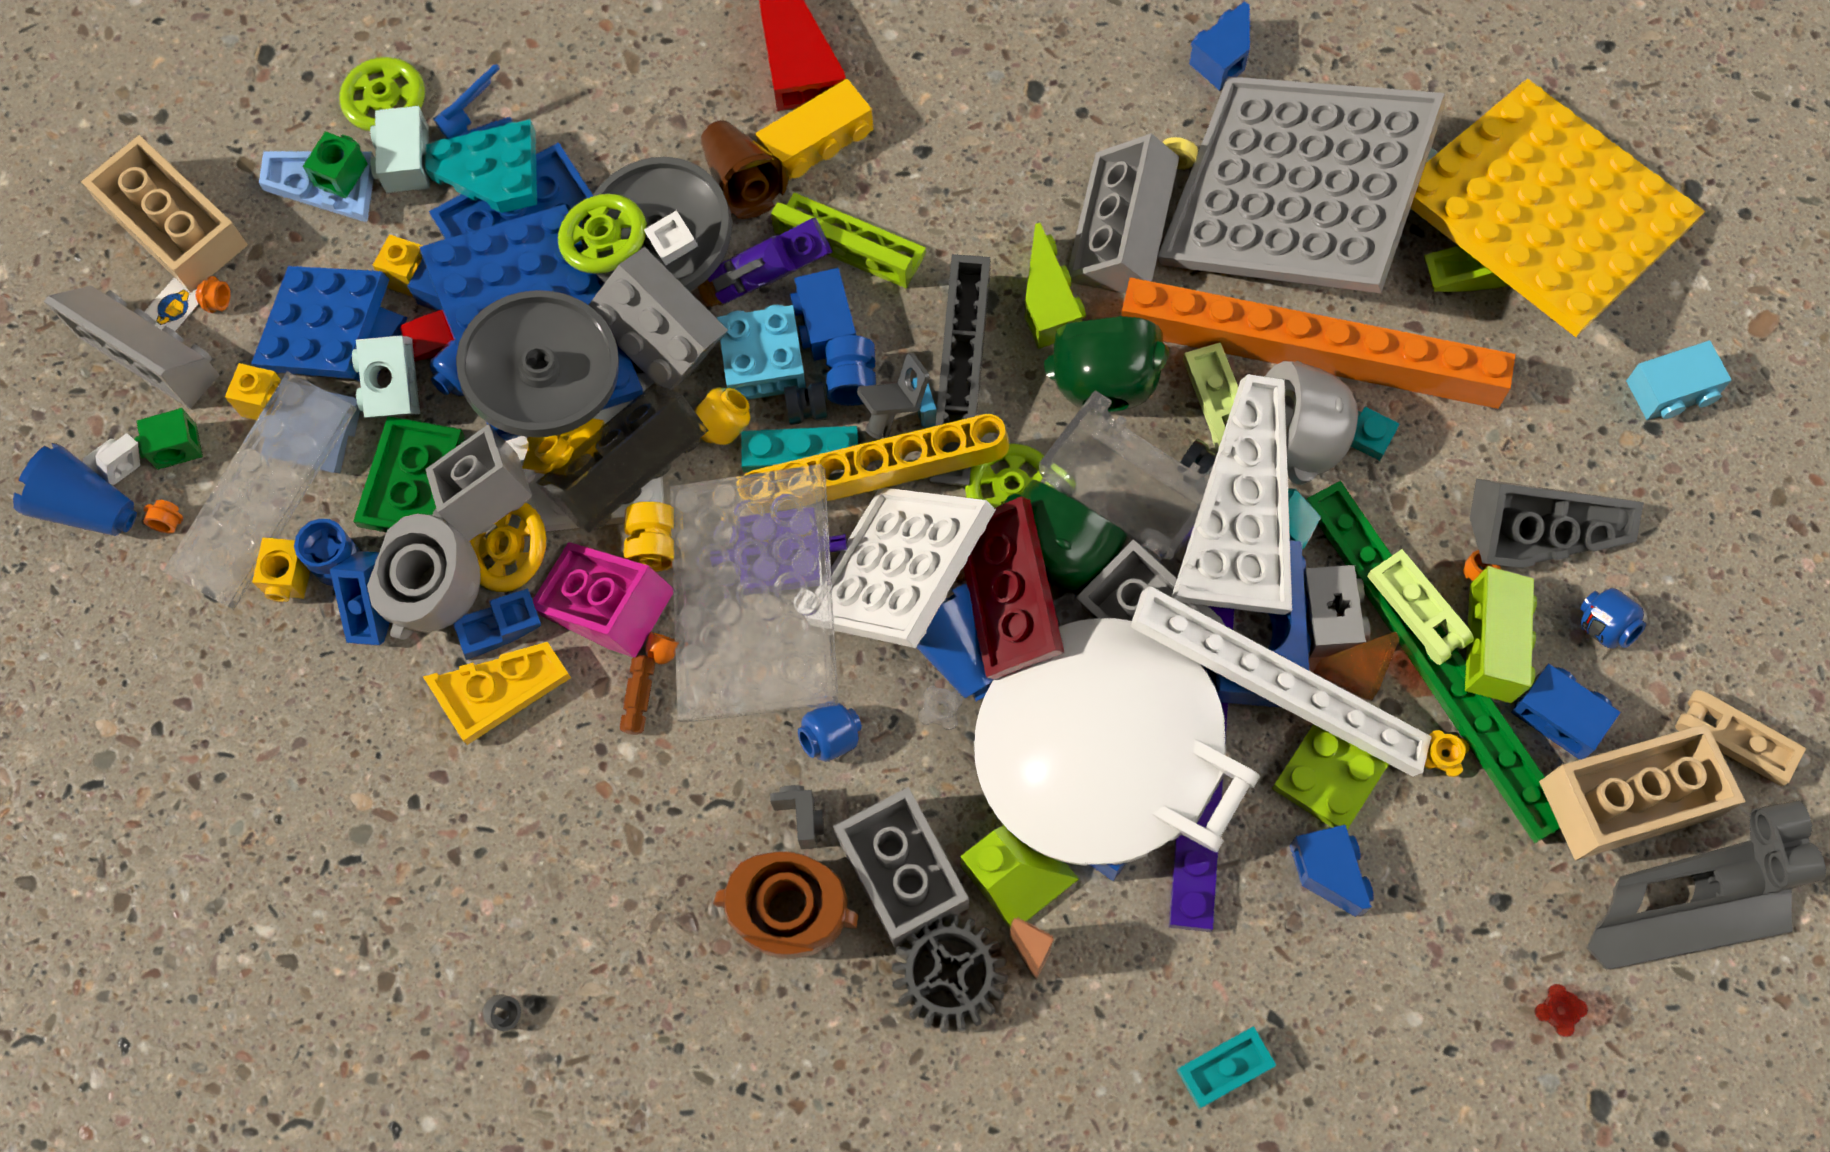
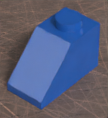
[330,551,390,645]

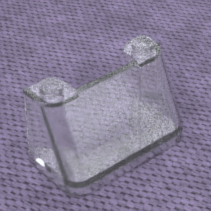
[1039,390,1213,561]

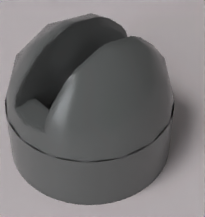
[482,994,521,1031]

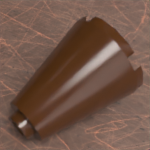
[701,120,789,219]

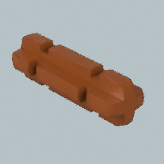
[620,655,655,735]

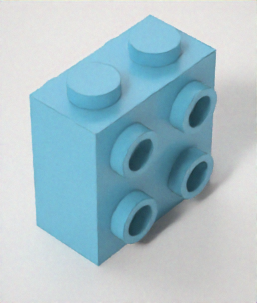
[717,305,806,400]

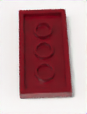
[963,496,1064,680]

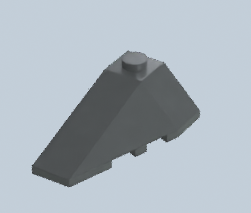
[1469,478,1644,568]

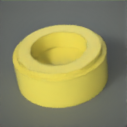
[1163,137,1198,170]

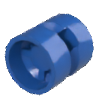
[826,335,876,406]
[294,519,361,586]

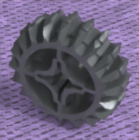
[892,914,1008,1033]

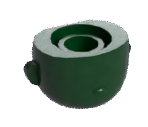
[1044,316,1169,412]
[1004,480,1127,591]

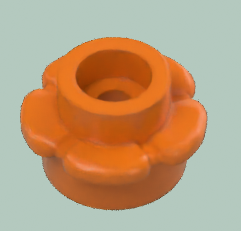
[196,276,230,313]
[143,500,183,533]

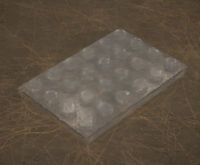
[670,464,838,723]

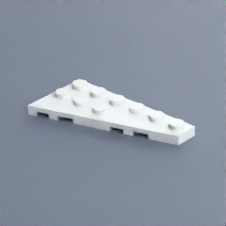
[1171,374,1292,615]

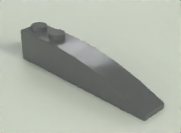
[930,254,991,486]

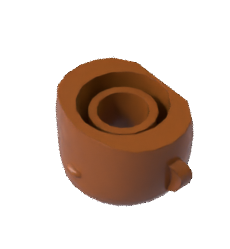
[714,851,858,960]

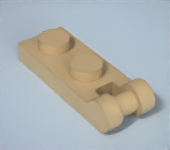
[1675,690,1806,787]

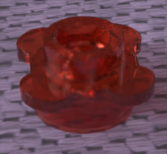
[1534,984,1588,1037]

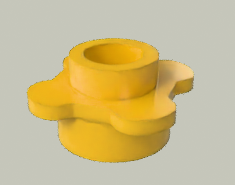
[535,434,574,473]
[1425,730,1469,777]

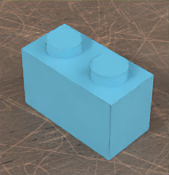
[1626,340,1732,420]

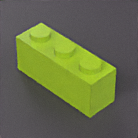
[1465,566,1537,703]

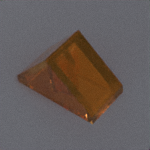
[1314,631,1400,701]

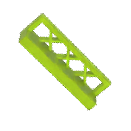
[771,192,926,289]

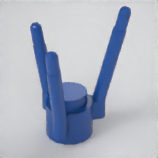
[433,64,512,139]

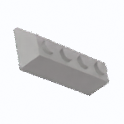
[1068,133,1179,293]
[44,286,219,409]

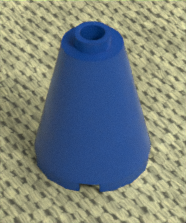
[13,443,137,536]
[916,584,994,702]

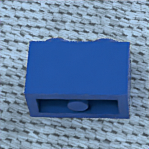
[790,267,856,361]
[1511,663,1621,760]

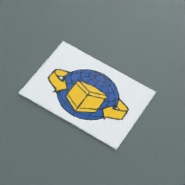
[144,277,198,331]

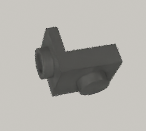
[770,785,824,849]

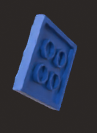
[251,266,390,379]

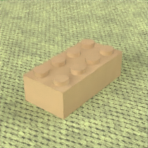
[81,135,248,293]
[1539,724,1746,861]

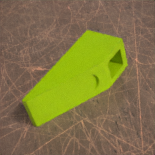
[1024,223,1086,349]

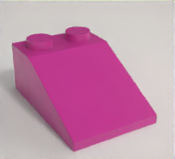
[532,542,675,658]

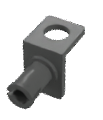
[857,353,930,439]

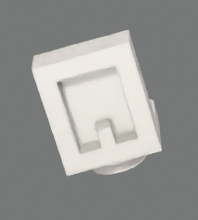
[83,433,140,486]

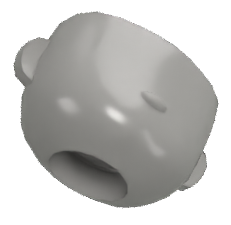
[1265,361,1358,485]
[367,509,481,640]

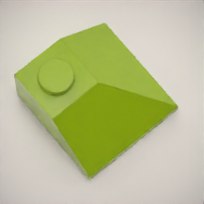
[960,825,1079,929]

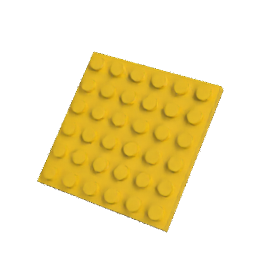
[1411,78,1705,337]

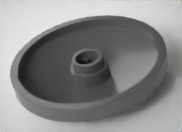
[581,157,732,291]
[456,290,619,437]

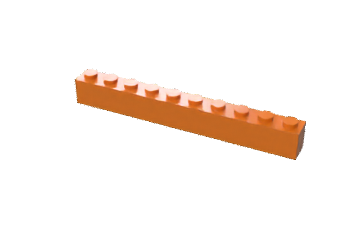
[1121,277,1516,409]

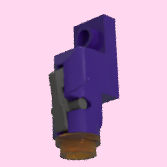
[698,218,832,307]

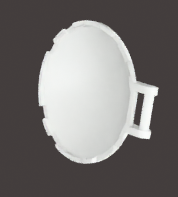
[974,618,1260,866]

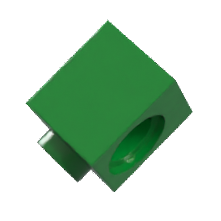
[303,131,368,199]
[134,408,203,470]

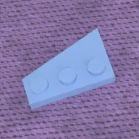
[259,151,374,223]

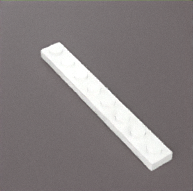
[1130,586,1431,777]

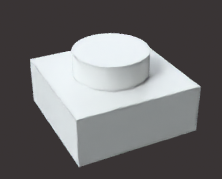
[644,210,698,266]

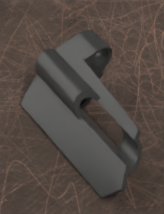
[1586,800,1826,970]

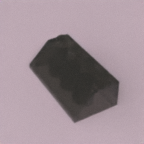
[536,383,709,533]

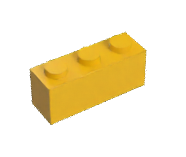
[756,78,874,180]

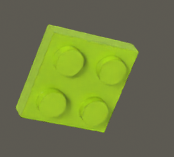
[1272,724,1389,830]

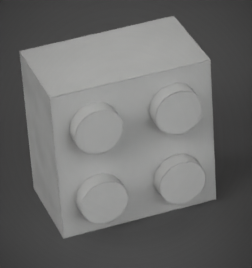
[425,424,532,542]

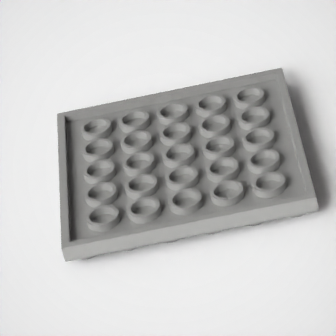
[1158,76,1446,293]

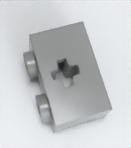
[1304,565,1370,658]

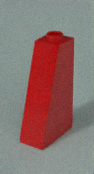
[759,0,846,111]

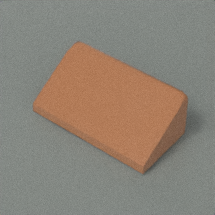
[1010,917,1054,980]

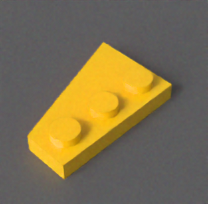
[423,642,571,745]

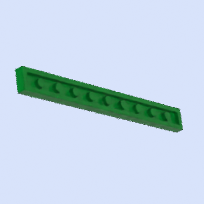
[1306,480,1560,844]

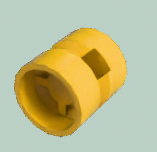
[624,502,676,572]

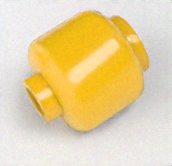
[693,387,751,445]

